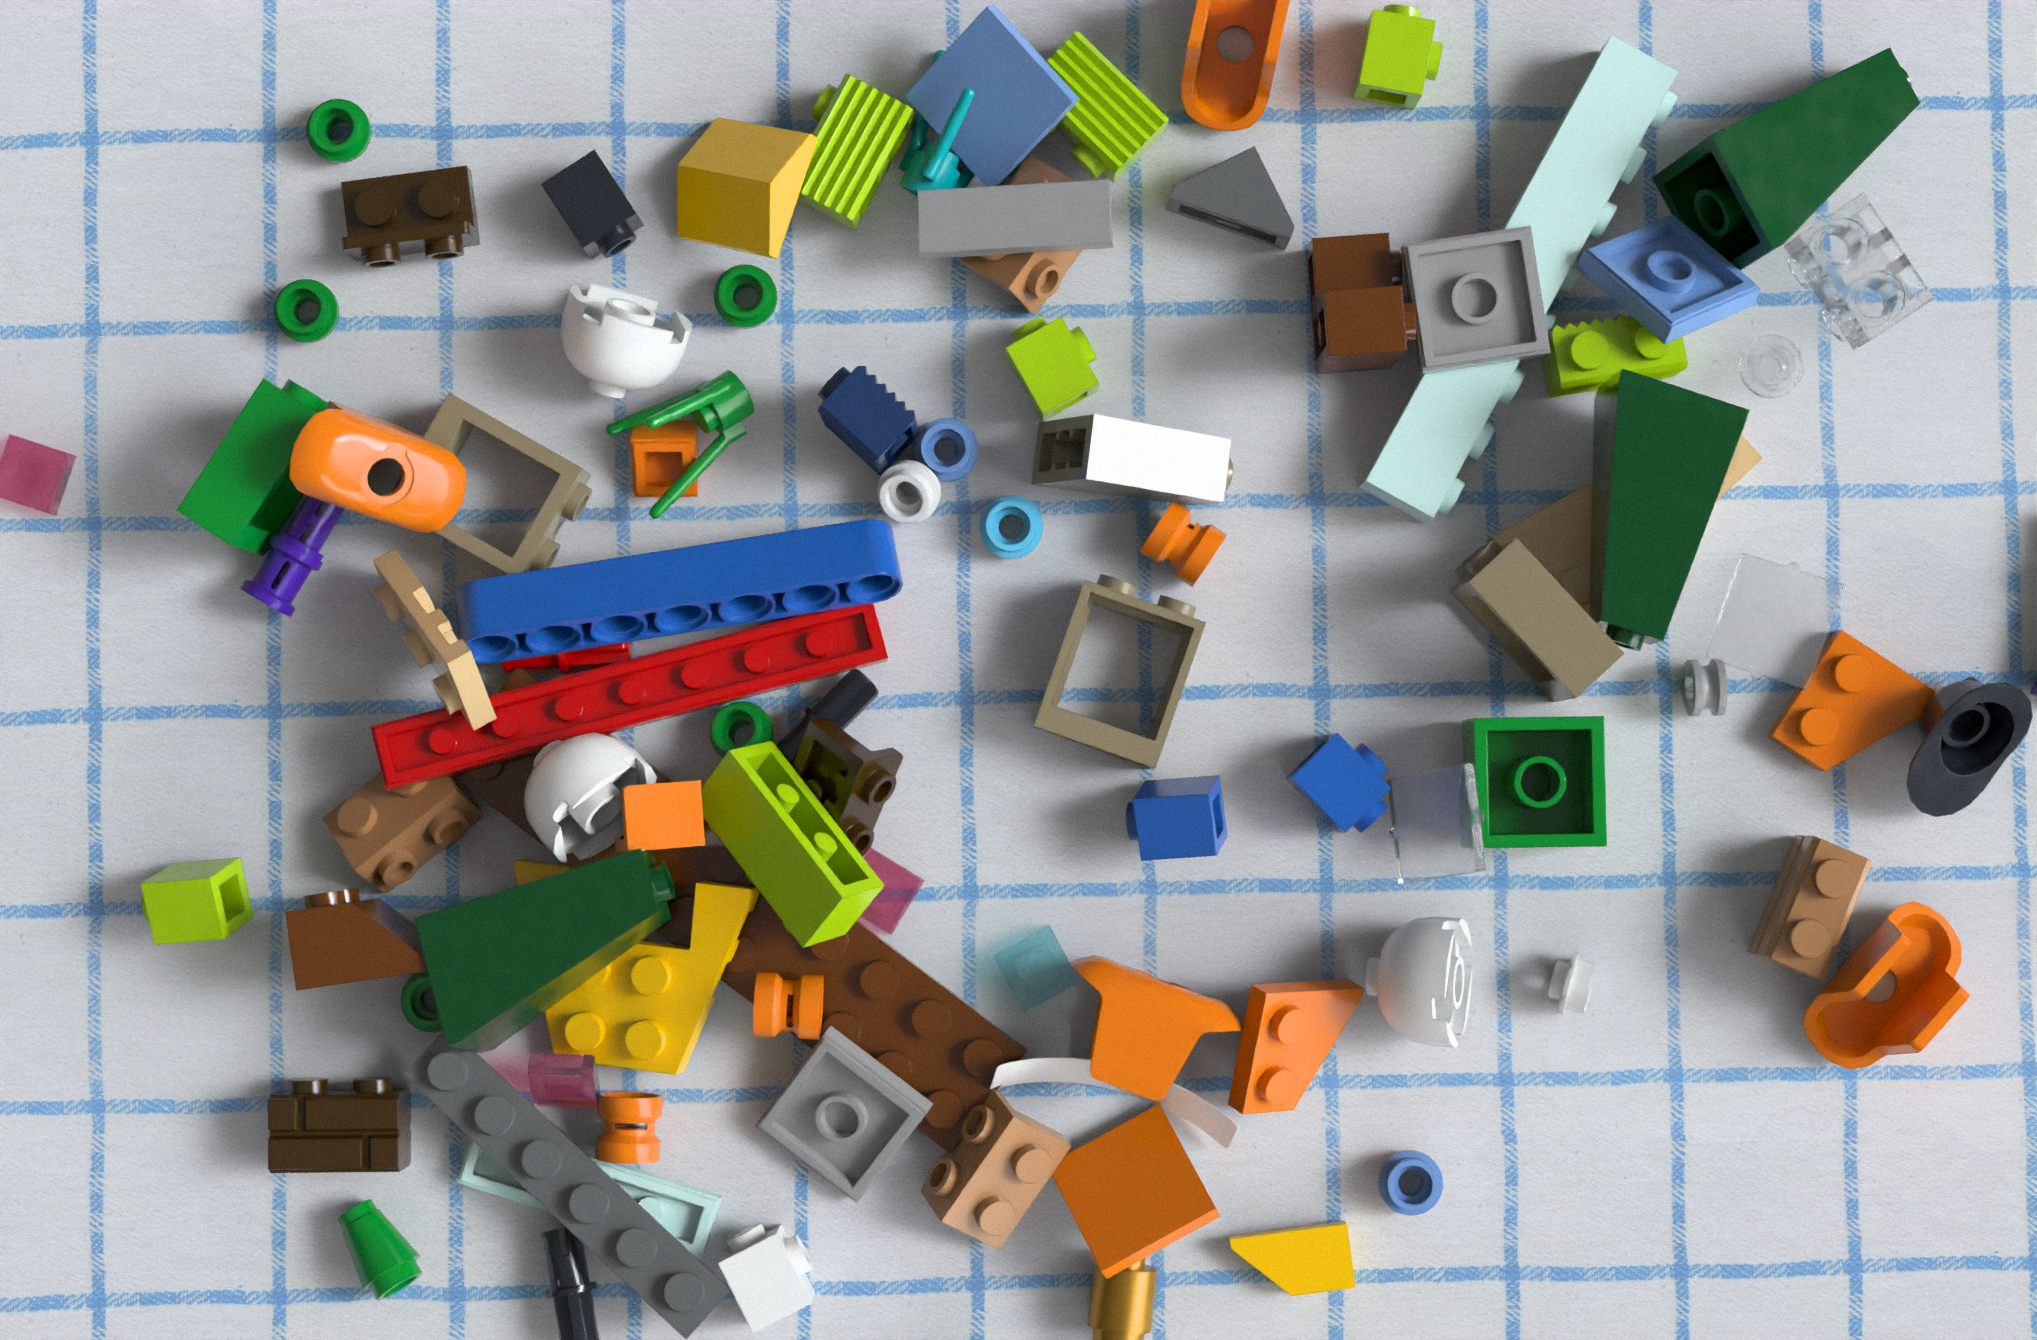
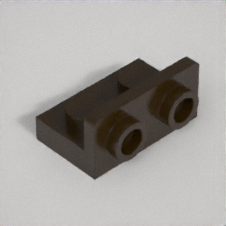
[341,166,480,268]
[792,718,903,857]

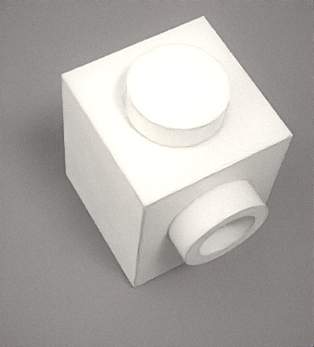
[718,1223,815,1333]

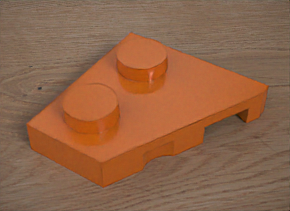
[1766,630,1936,771]
[1228,979,1364,1115]

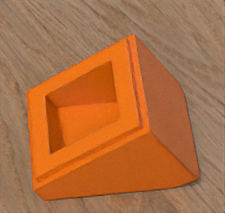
[630,420,698,497]

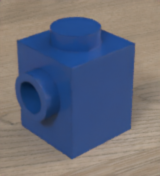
[1286,732,1391,833]
[1126,775,1228,861]

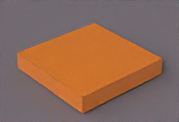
[1052,1104,1220,1279]

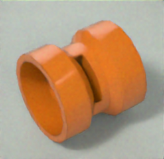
[1139,500,1227,587]
[753,972,824,1040]
[595,1091,663,1164]

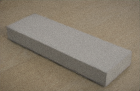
[917,179,1113,259]

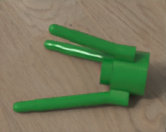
[606,370,754,519]

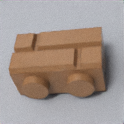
[1747,835,1873,981]

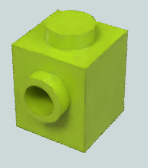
[1352,4,1443,110]
[1006,316,1099,422]
[140,857,254,945]

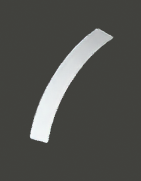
[990,1057,1238,1148]

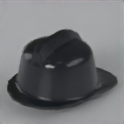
[1906,677,2033,817]

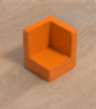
[614,780,705,852]

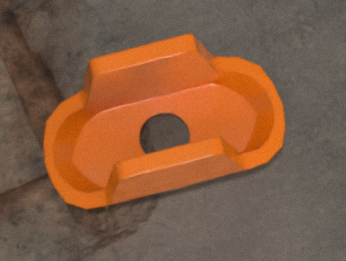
[1181,0,1290,131]
[289,400,466,533]
[1803,901,1970,1070]
[1068,955,1243,1101]

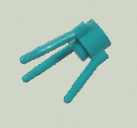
[898,50,975,197]

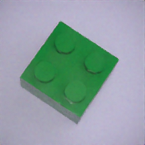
[1462,716,1607,848]

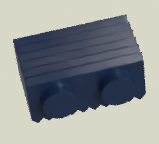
[817,366,919,476]

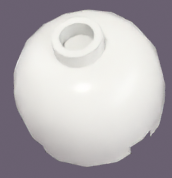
[560,284,692,398]
[524,732,657,862]
[1366,917,1472,1048]

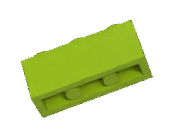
[701,741,885,948]

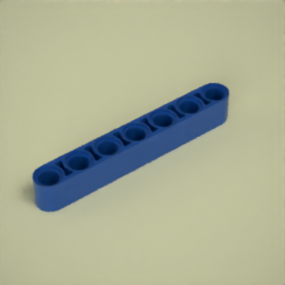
[455,519,903,664]

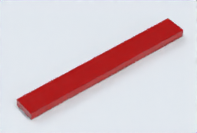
[370,604,888,791]

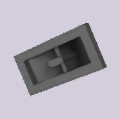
[1166,146,1295,250]

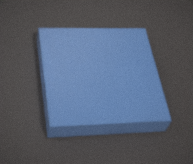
[905,5,1080,187]
[1577,215,1761,344]

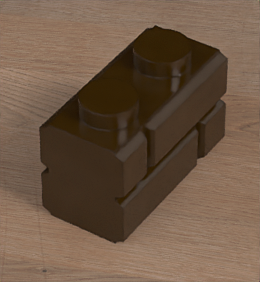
[268,1077,411,1173]

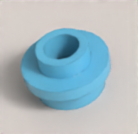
[979,495,1043,559]

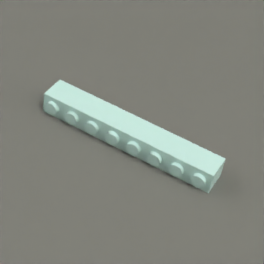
[1359,35,1678,524]

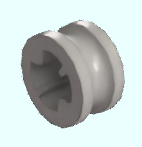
[1683,659,1728,717]

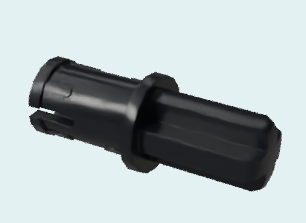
[776,668,879,766]
[541,1227,600,1340]

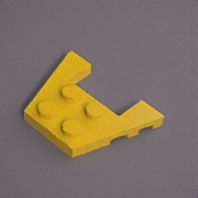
[514,859,759,1075]

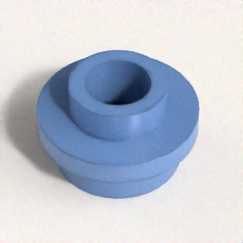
[915,418,978,482]
[1378,1150,1443,1216]

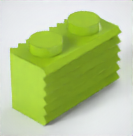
[1046,31,1169,184]
[797,74,915,230]
[1541,314,1688,398]

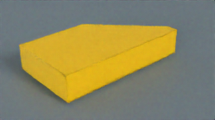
[1228,1221,1356,1296]

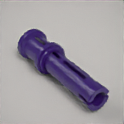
[240,496,345,618]

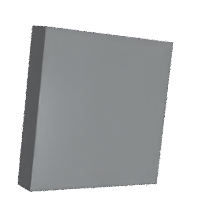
[1400,226,1551,375]
[755,1026,933,1203]

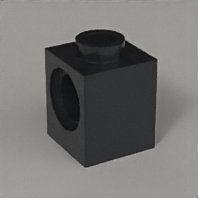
[541,149,644,259]

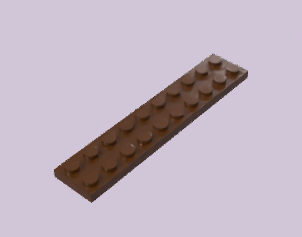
[451,668,1027,1153]

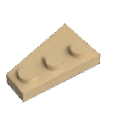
[373,548,497,731]

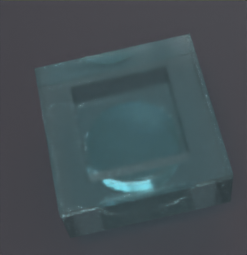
[993,925,1080,1012]

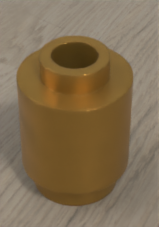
[1087,1258,1157,1340]

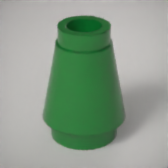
[338,1199,423,1301]

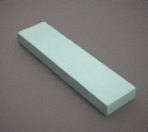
[457,1139,723,1260]

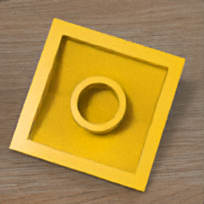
[677,117,818,259]

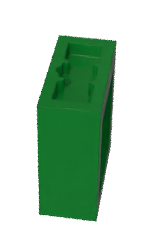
[176,378,328,556]

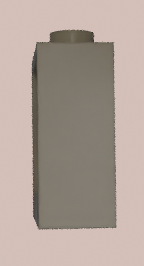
[391,393,592,574]
[1450,538,1625,702]
[1033,574,1206,769]

